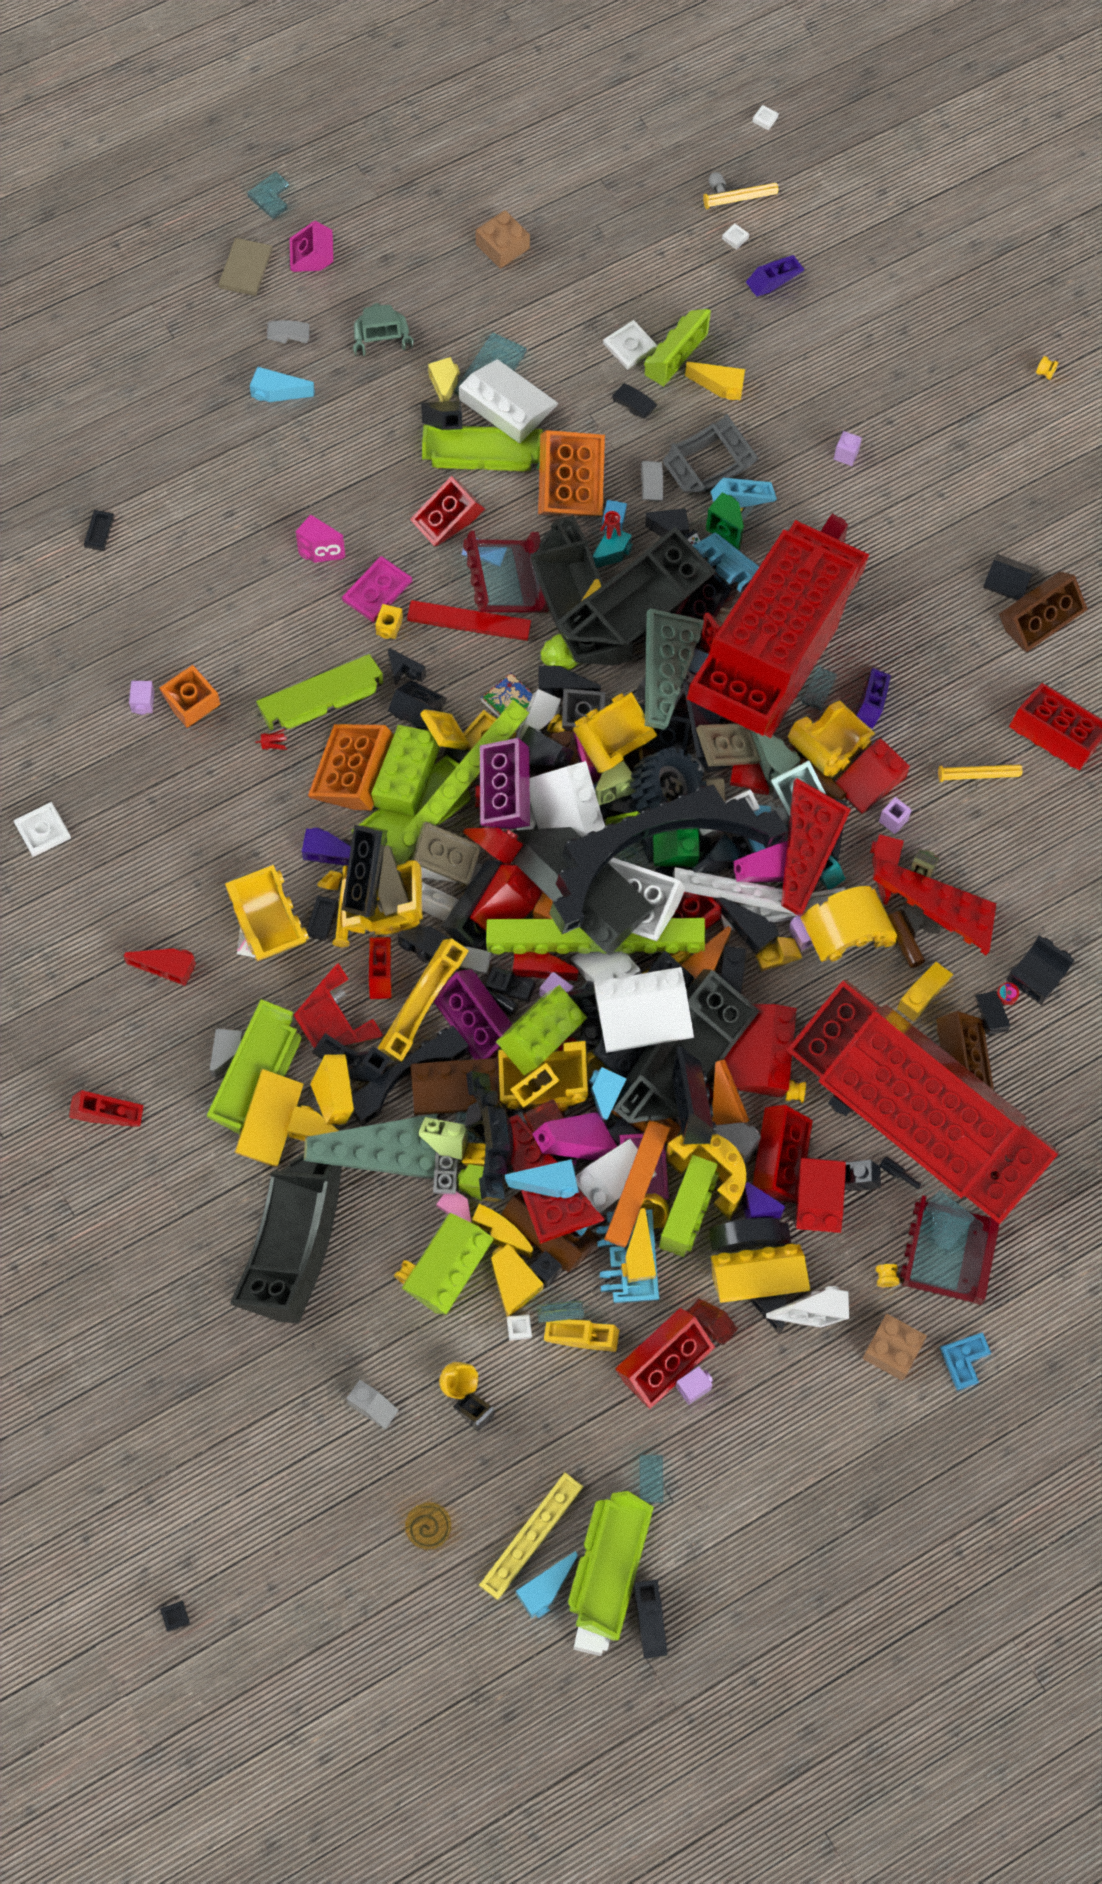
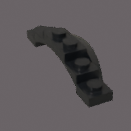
[466,1071,514,1202]

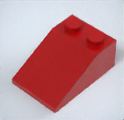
[410,476,485,547]
[836,738,910,814]
[470,865,543,932]
[794,1157,846,1233]

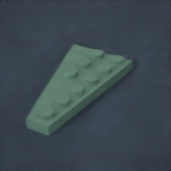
[645,608,704,730]
[304,1114,437,1179]

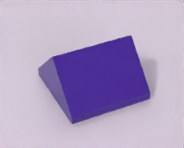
[741,1181,785,1221]

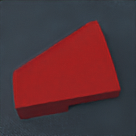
[730,763,769,795]

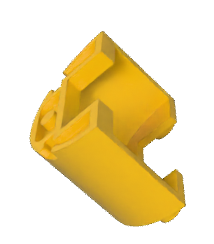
[573,692,657,773]
[788,700,875,777]
[342,860,423,935]
[225,865,309,962]
[800,886,897,962]
[498,1041,588,1112]
[666,1134,746,1220]

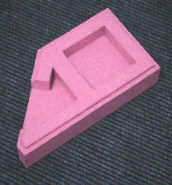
[436,1191,472,1223]

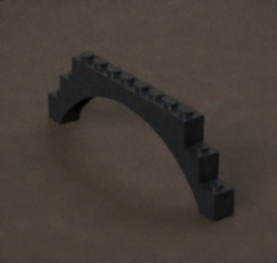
[549,784,788,934]

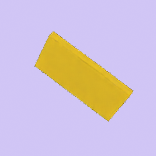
[234,1069,304,1167]

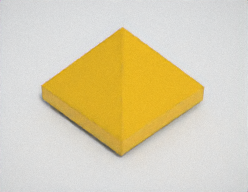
[317,871,342,890]

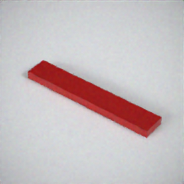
[407,600,531,641]

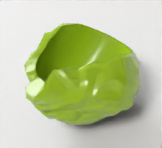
[541,634,579,670]

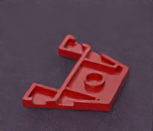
[293,963,383,1048]

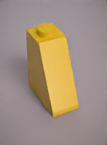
[310,1054,354,1125]
[510,1063,559,1108]
[491,1243,543,1317]

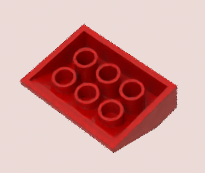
[1009,683,1102,771]
[723,1004,797,1098]

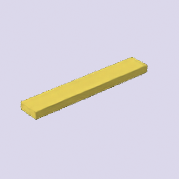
[479,1473,583,1600]

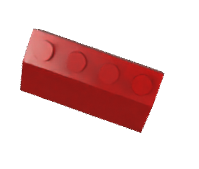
[753,1105,813,1204]
[615,1308,715,1409]

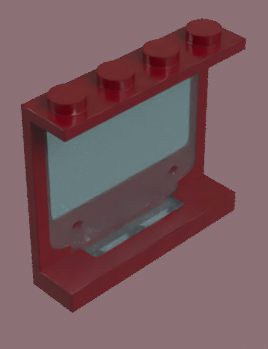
[463,531,549,613]
[900,1195,1000,1305]

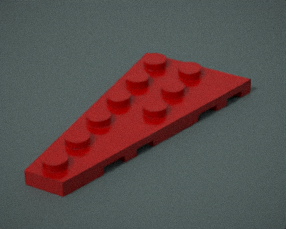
[781,778,851,916]
[873,859,997,956]
[509,1115,604,1244]

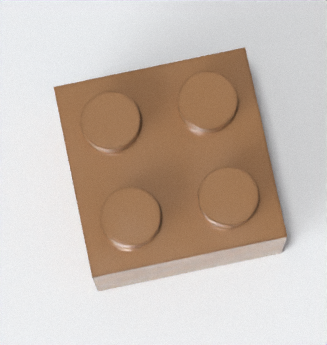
[475,210,530,269]
[862,1313,927,1381]

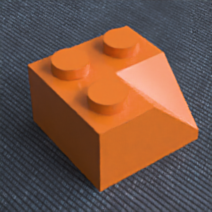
[159,665,220,728]

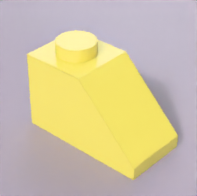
[428,357,460,402]

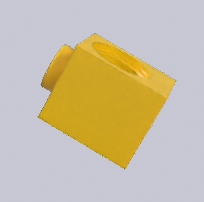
[375,604,403,640]

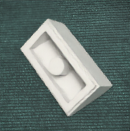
[422,883,459,921]

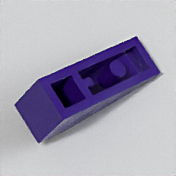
[746,255,805,297]
[855,667,891,729]
[302,828,351,866]

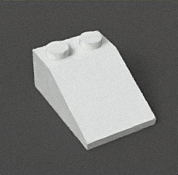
[570,952,641,982]
[576,1139,657,1215]
[766,1286,849,1328]

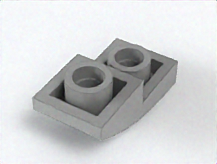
[267,320,309,344]
[641,461,663,501]
[459,946,492,974]
[433,1153,458,1194]

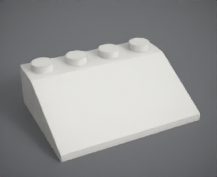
[459,359,558,443]
[530,761,605,837]
[608,858,685,941]
[594,967,694,1053]

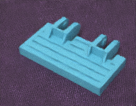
[693,532,759,592]
[596,1209,659,1303]

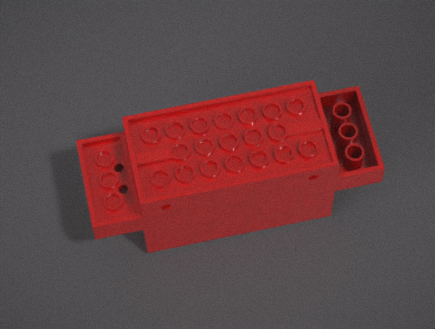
[687,520,870,738]
[787,979,1059,1224]

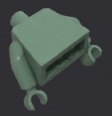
[353,303,414,356]

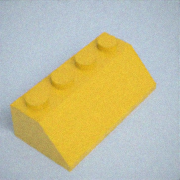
[711,1244,810,1303]

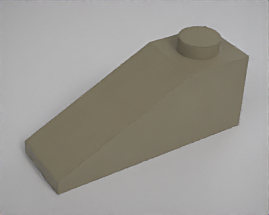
[377,845,410,916]

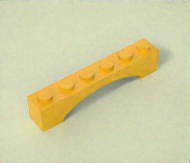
[377,939,469,1061]

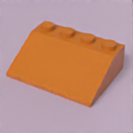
[538,430,605,516]
[308,724,394,811]

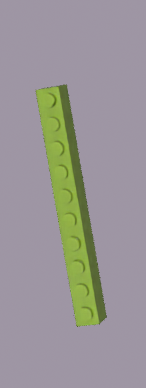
[391,700,529,865]
[486,918,705,954]

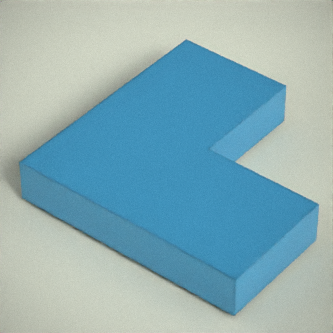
[940,1332,991,1391]

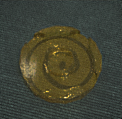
[405,1502,452,1550]

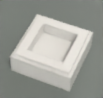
[752,105,779,130]
[722,224,749,250]
[507,1314,532,1341]

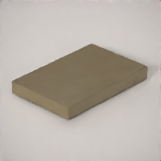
[219,238,273,296]
[696,724,761,766]
[411,822,481,886]

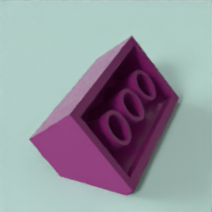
[480,738,530,830]
[433,969,512,1059]

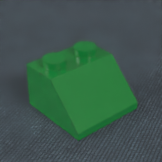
[705,492,744,550]
[653,829,699,867]

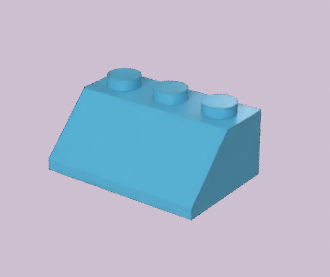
[588,1067,626,1120]

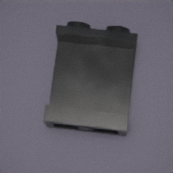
[1006,935,1075,1005]

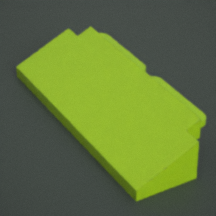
[422,425,542,471]
[256,654,383,730]
[351,756,473,846]
[207,999,301,1135]
[568,1491,654,1641]

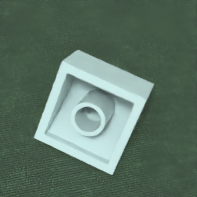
[771,760,826,817]

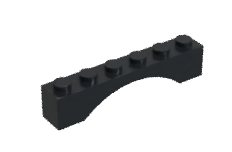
[351,1026,469,1127]

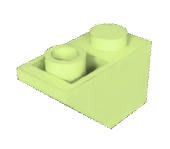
[596,761,635,806]
[419,1117,468,1159]

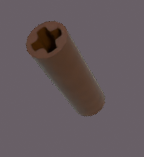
[800,757,847,800]
[888,911,925,968]

